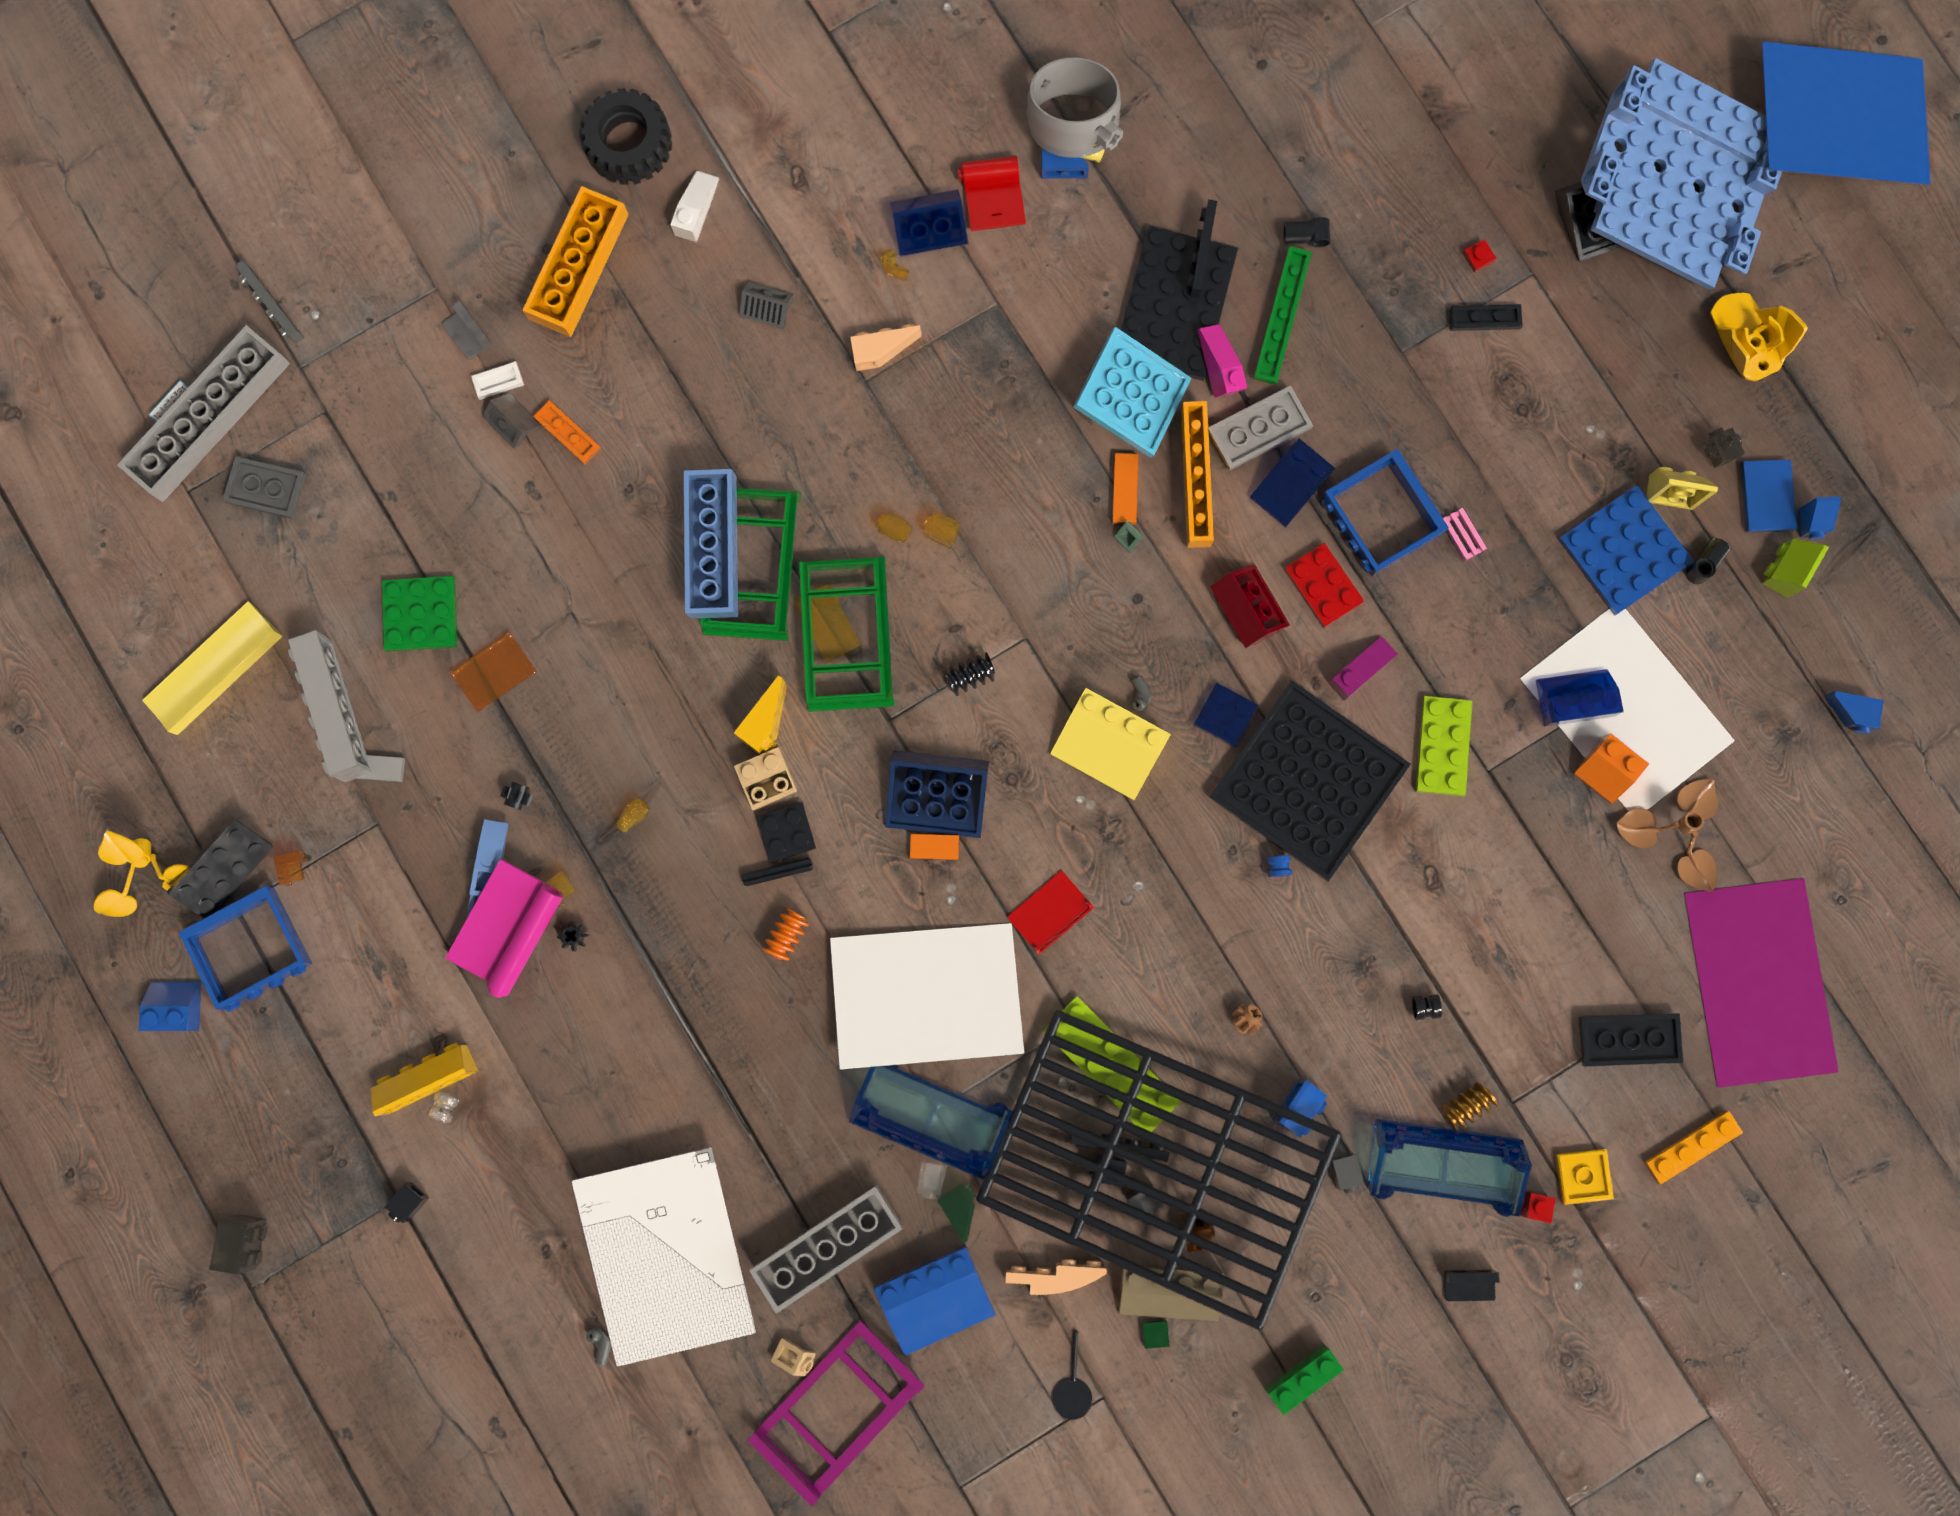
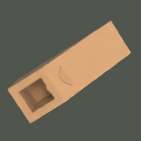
[850,324,921,371]

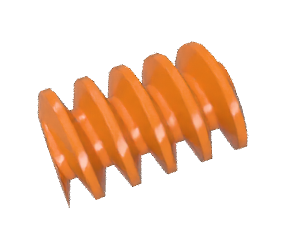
[760,906,810,961]

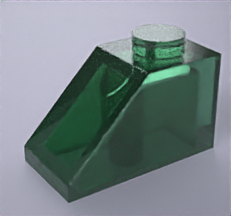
[937,1182,977,1243]

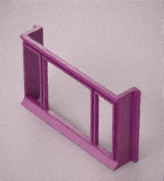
[747,1321,925,1507]

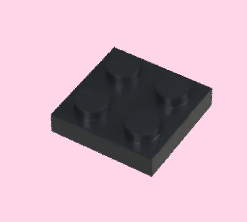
[756,803,817,863]

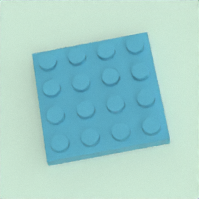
[1073,327,1191,458]

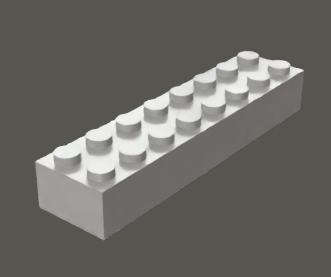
[117,325,290,502]

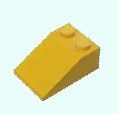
[734,675,787,755]

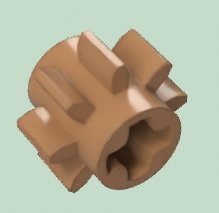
[1232,1003,1263,1035]

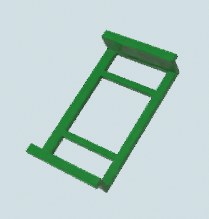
[700,488,801,641]
[799,556,895,712]

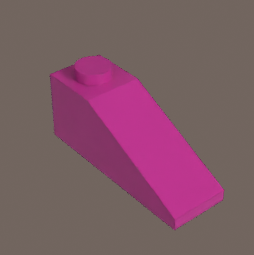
[1197,324,1247,398]

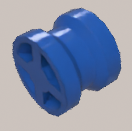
[1266,855,1293,878]

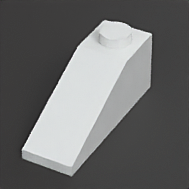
[671,171,719,242]

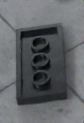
[167,817,273,919]
[1579,1013,1684,1067]

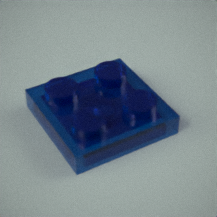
[1193,682,1259,748]

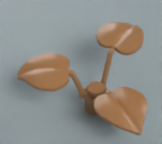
[1616,779,1718,891]

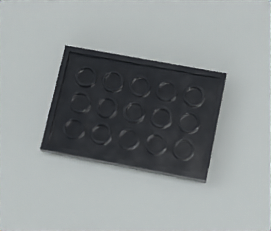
[1121,225,1238,381]

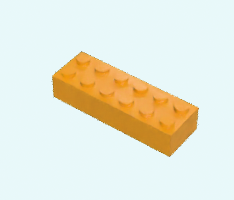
[522,186,629,337]

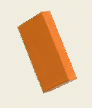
[910,834,959,860]

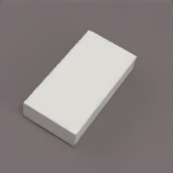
[471,361,524,400]

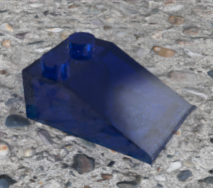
[1249,438,1335,528]

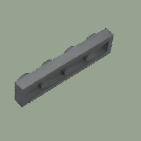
[235,260,304,344]

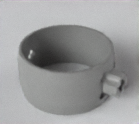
[1027,57,1123,158]

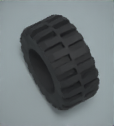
[579,88,672,185]

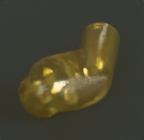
[881,249,909,281]

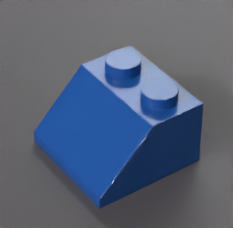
[138,982,201,1031]
[1272,1079,1327,1138]

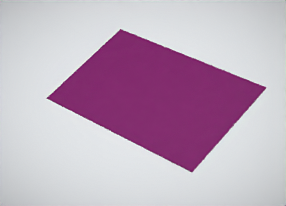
[1684,878,1839,1088]

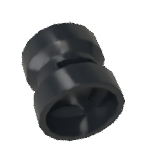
[1412,994,1442,1020]

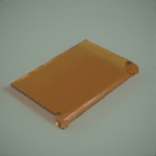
[450,632,537,712]

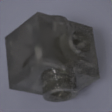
[1703,428,1745,468]

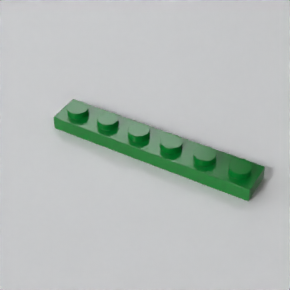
[1253,246,1312,385]

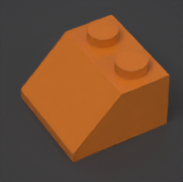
[1573,733,1649,804]

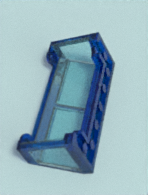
[849,1065,1013,1180]
[1368,1119,1532,1217]

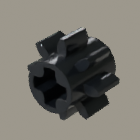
[500,782,533,810]
[557,921,589,952]

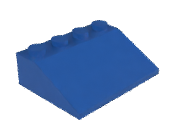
[874,1245,996,1356]

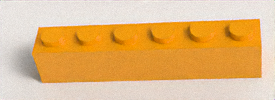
[1181,401,1214,548]

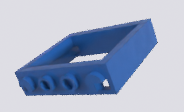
[1322,449,1449,576]
[178,886,312,1012]

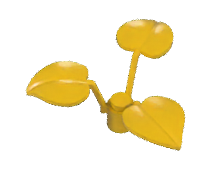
[94,830,189,917]

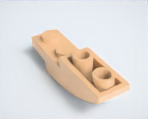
[1005,1259,1107,1295]

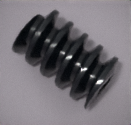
[942,652,995,696]

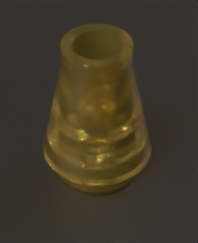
[615,797,650,833]

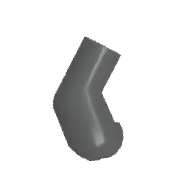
[1132,676,1152,712]

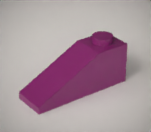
[1328,636,1398,701]

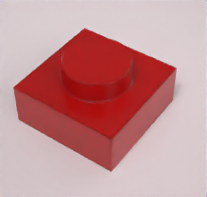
[1463,239,1497,273]

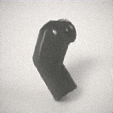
[587,1328,611,1365]

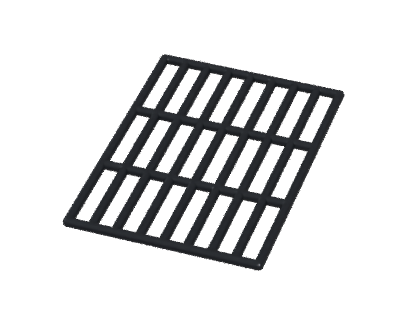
[976,1010,1341,1330]

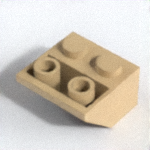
[734,747,798,811]

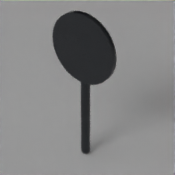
[1053,1330,1092,1420]

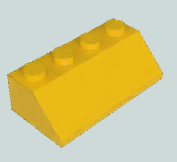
[370,1043,478,1116]

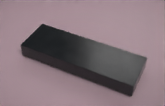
[1449,304,1523,331]

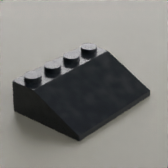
[1555,182,1623,261]

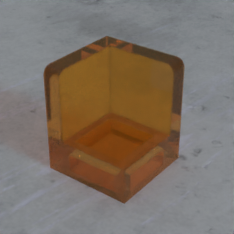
[274,851,307,886]

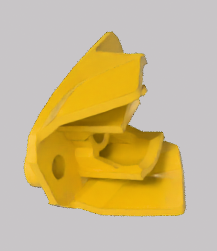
[1710,293,1808,382]

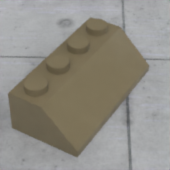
[1119,1264,1224,1321]

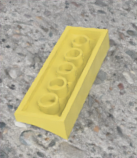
[142,602,283,735]

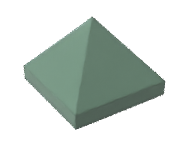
[1114,521,1144,553]

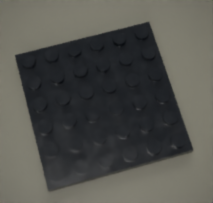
[1208,681,1411,882]

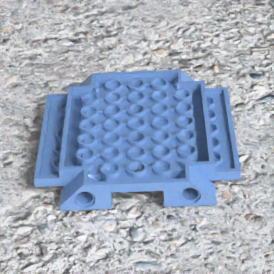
[1581,58,1782,290]

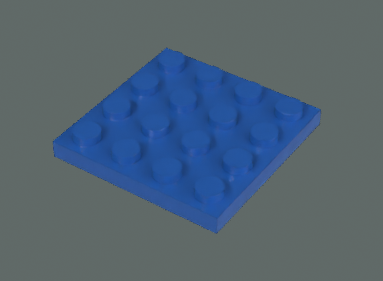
[1558,485,1694,616]

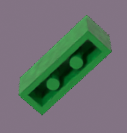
[1265,1344,1344,1416]

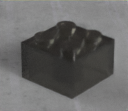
[209,1214,268,1275]

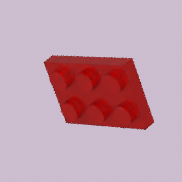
[1284,543,1364,629]

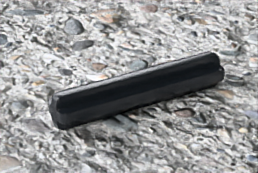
[742,858,813,886]

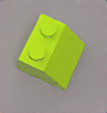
[1762,538,1829,598]

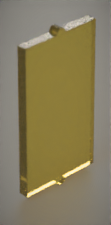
[794,584,861,663]

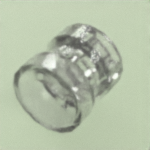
[427,1091,460,1123]

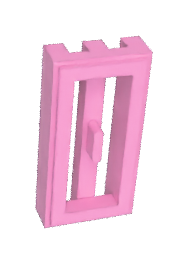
[1443,508,1487,561]

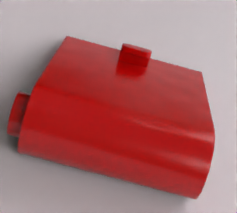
[958,155,1026,232]

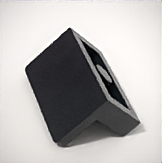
[1444,1270,1500,1302]

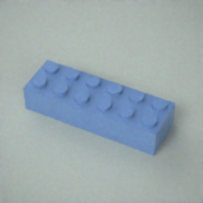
[684,469,738,619]

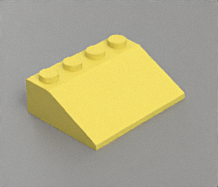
[1050,688,1171,800]

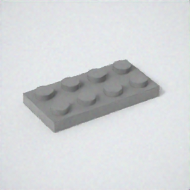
[1208,385,1313,471]

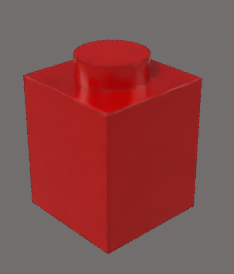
[1519,1191,1556,1223]

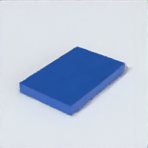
[1741,460,1797,533]

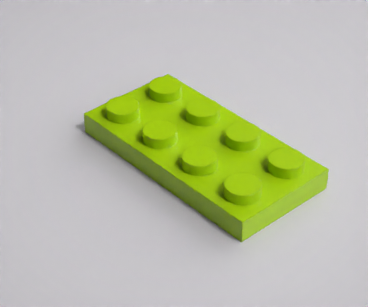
[1415,696,1472,797]

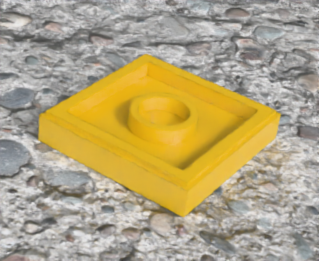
[1555,1149,1614,1205]

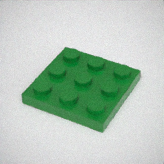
[382,576,458,652]

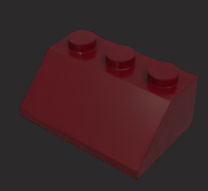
[1210,564,1290,648]

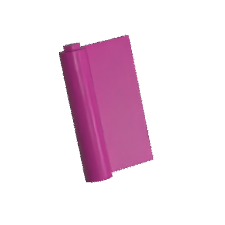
[445,859,564,998]

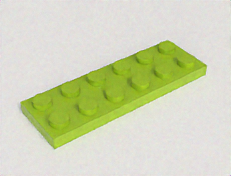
[1042,996,1181,1132]

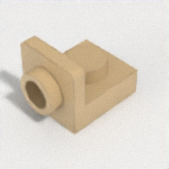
[771,1338,816,1376]

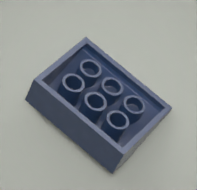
[885,750,989,838]

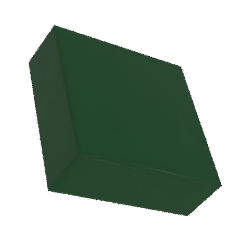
[1142,1320,1170,1349]

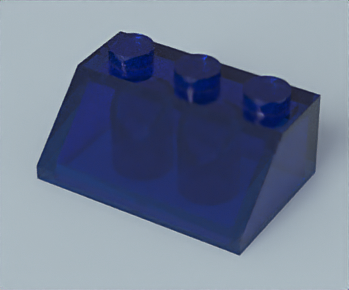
[890,189,968,257]
[1536,669,1624,727]

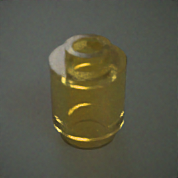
[876,511,913,543]

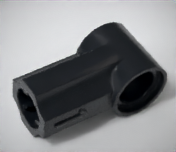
[1283,217,1330,247]
[1686,537,1731,584]

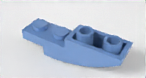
[467,819,509,917]

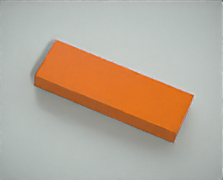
[533,400,601,465]
[1112,453,1139,525]

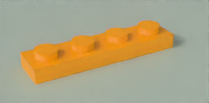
[1644,1111,1743,1184]

